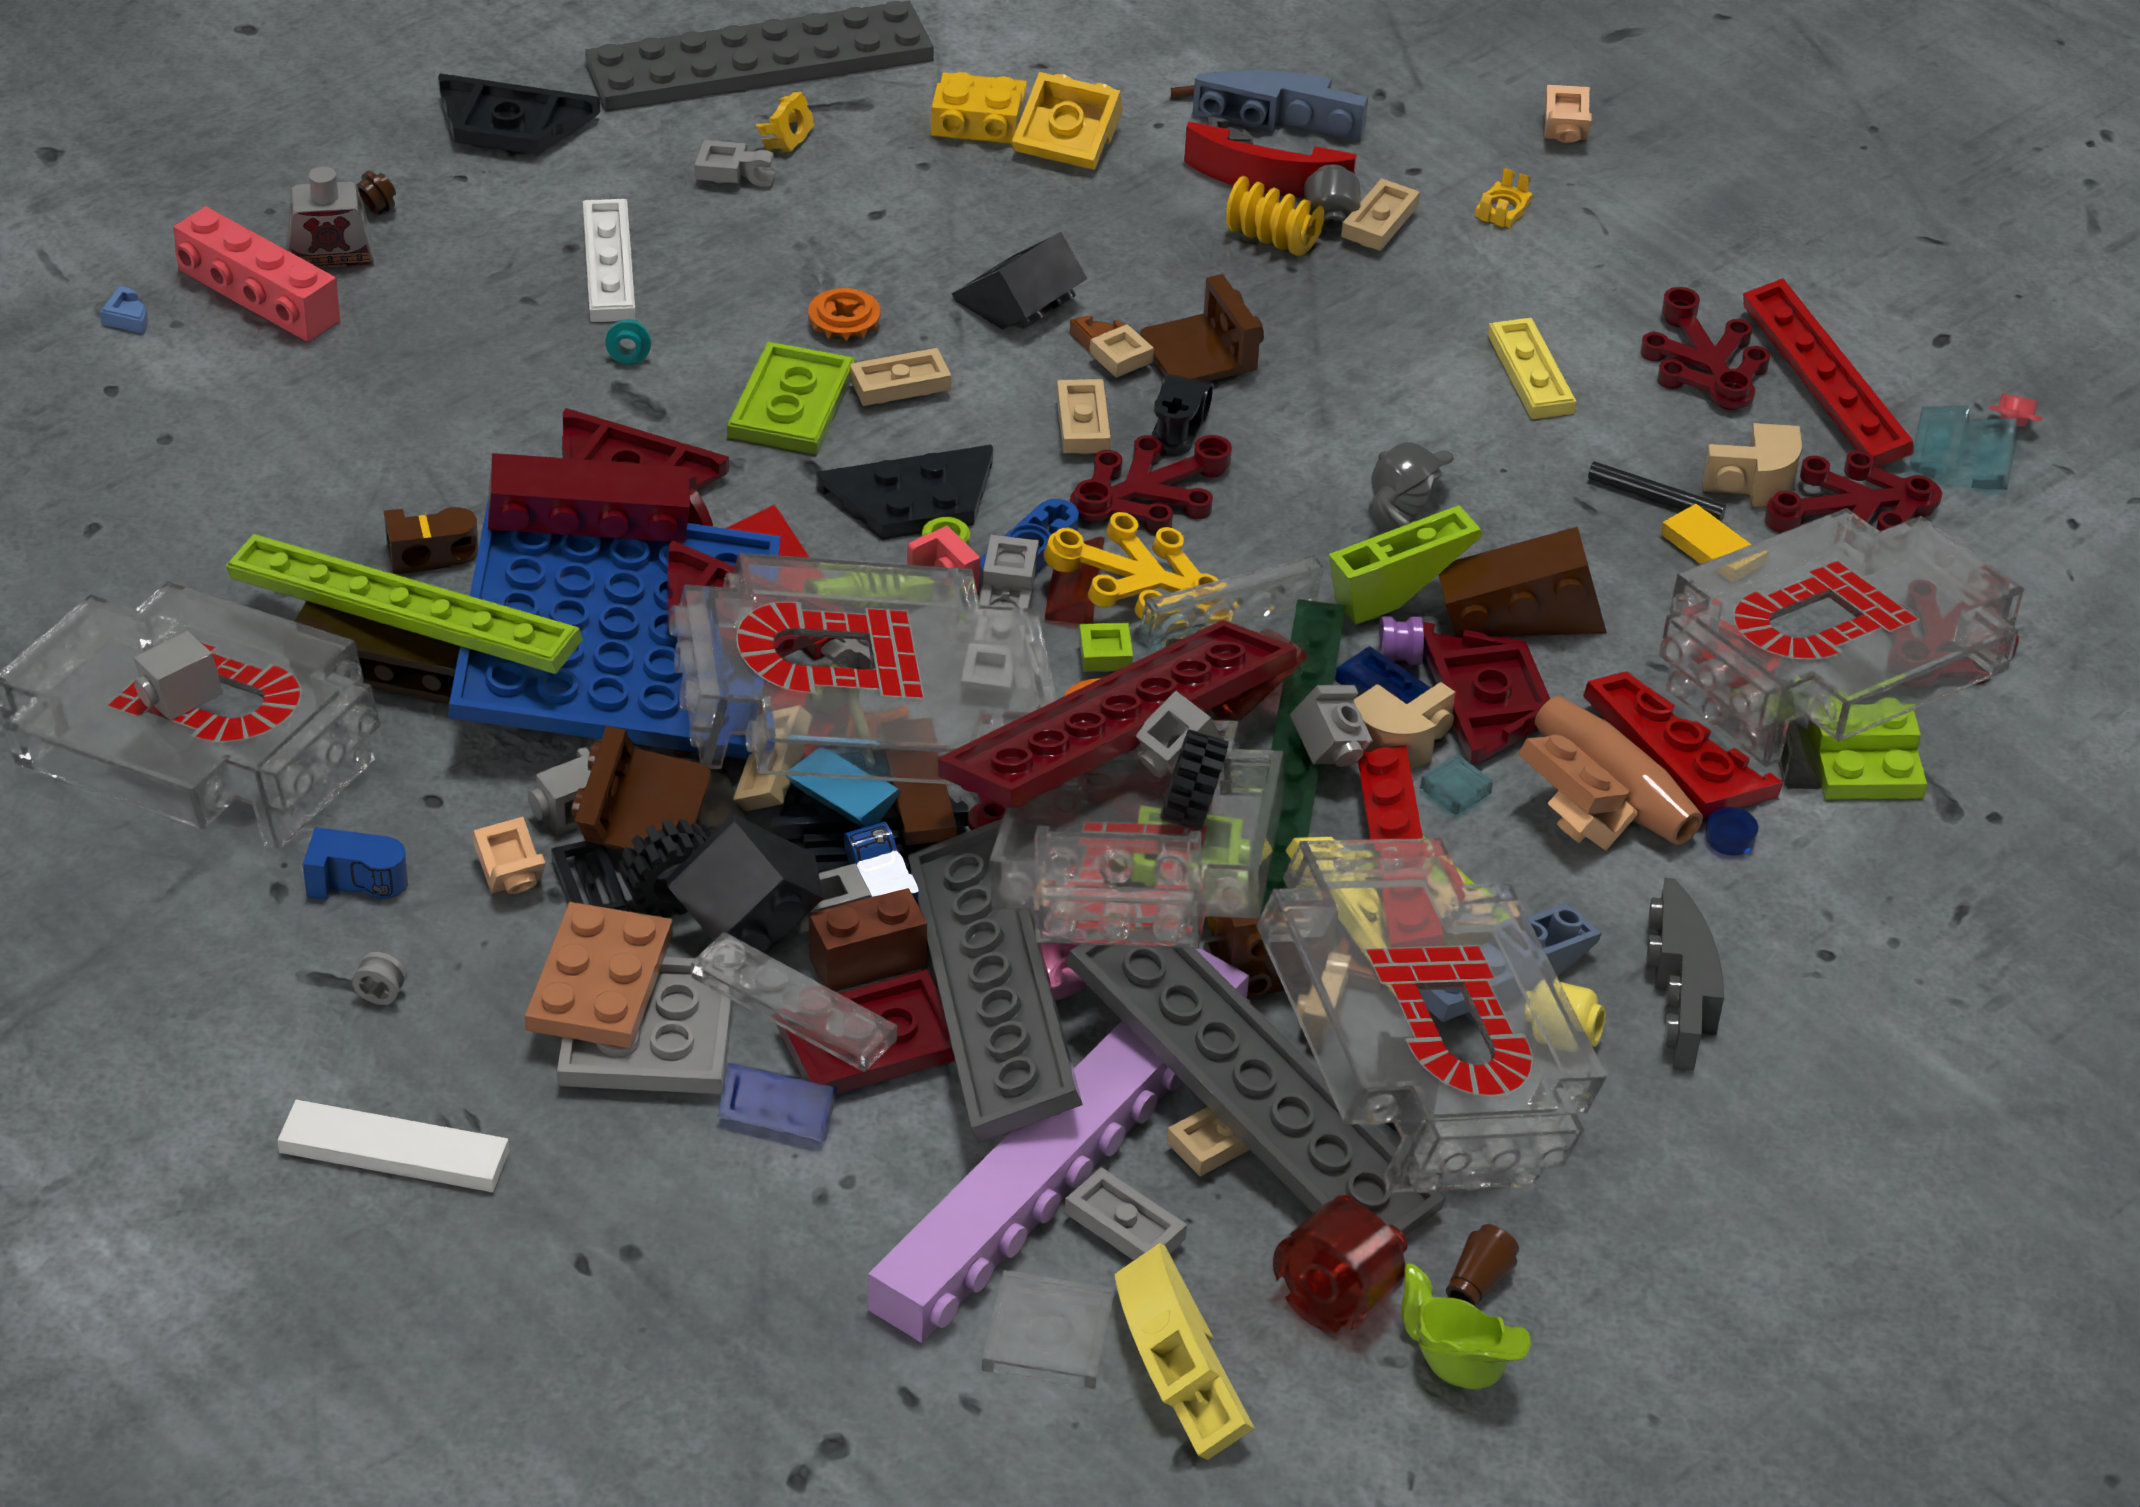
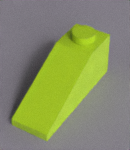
[1329,505,1482,625]

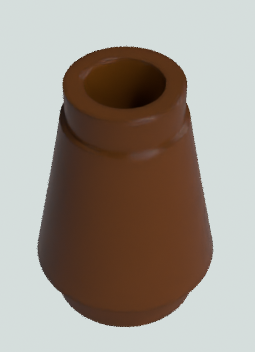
[1446,1224,1519,1306]

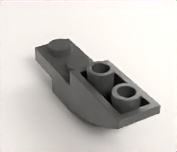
[1646,878,1724,1071]

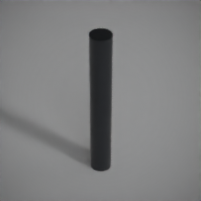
[1588,461,1726,521]

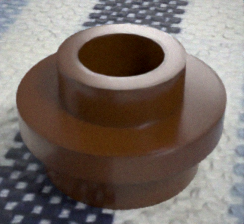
[356,170,396,214]

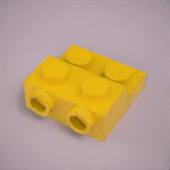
[931,72,1027,144]
[1012,72,1123,170]

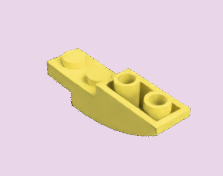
[1114,1243,1255,1460]

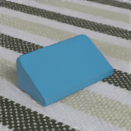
[783,742,901,828]

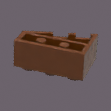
[1439,527,1607,638]

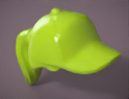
[1401,1263,1531,1390]

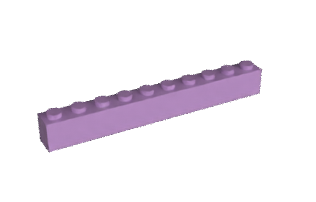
[868,946,1250,1343]

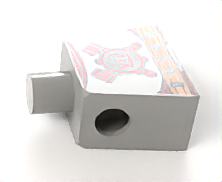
[286,166,374,269]

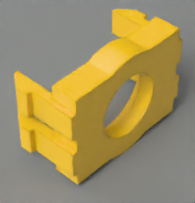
[756,92,815,153]
[1475,168,1533,228]

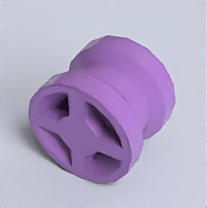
[1378,617,1424,665]

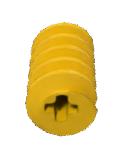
[1226,176,1324,257]

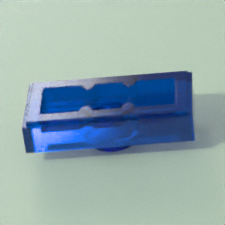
[1335,646,1431,704]
[717,1062,838,1141]

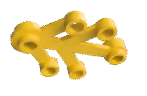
[1043,512,1228,623]

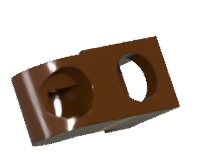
[384,507,479,575]

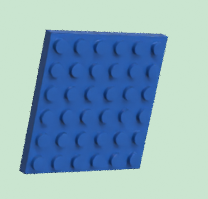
[448,496,781,759]

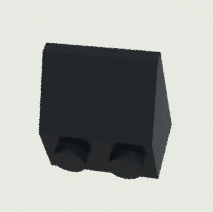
[951,232,1088,329]
[666,814,824,962]

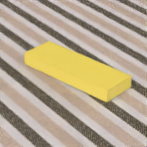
[1488,318,1576,420]

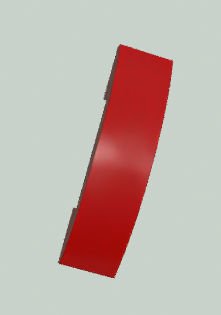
[1184,122,1357,198]

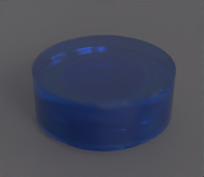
[1705,807,1759,856]

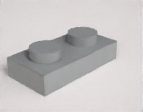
[1064,1167,1187,1260]

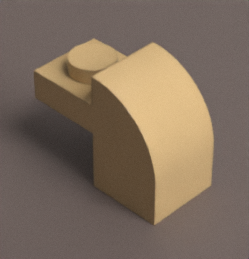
[1702,423,1802,507]
[1354,682,1455,769]

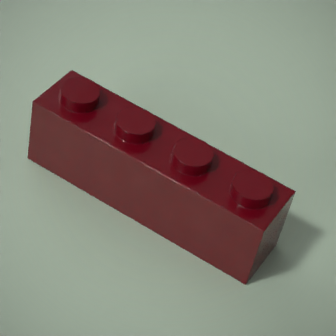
[488,453,690,543]

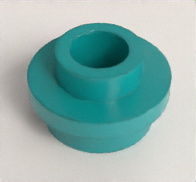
[605,319,652,364]

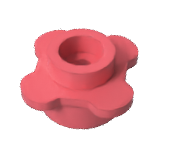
[1989,393,2043,427]

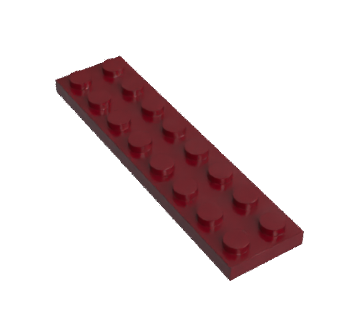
[937,620,1297,809]

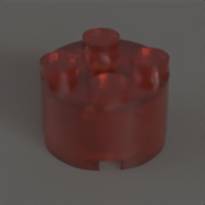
[1273,1195,1408,1333]

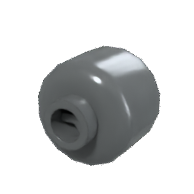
[1304,165,1361,232]

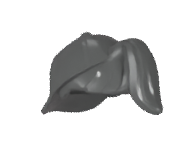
[1371,442,1454,533]

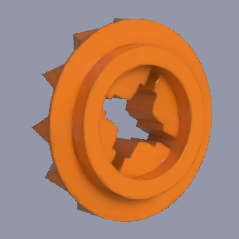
[808,288,881,342]

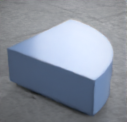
[100,286,148,334]

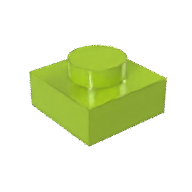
[1079,623,1133,672]

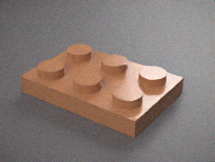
[525,902,673,1049]

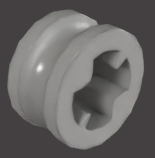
[352,952,407,1005]

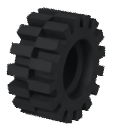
[1160,729,1229,832]
[619,819,708,918]

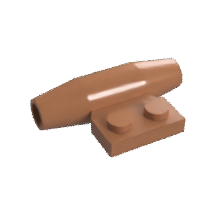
[1518,696,1703,846]

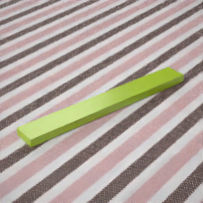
[225,534,583,674]

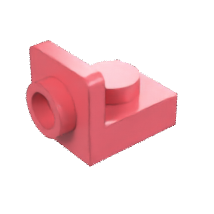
[907,526,980,601]

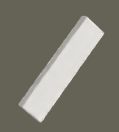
[583,199,636,322]
[278,1100,509,1192]

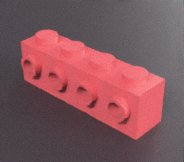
[173,206,340,342]

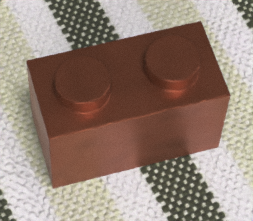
[809,888,927,994]

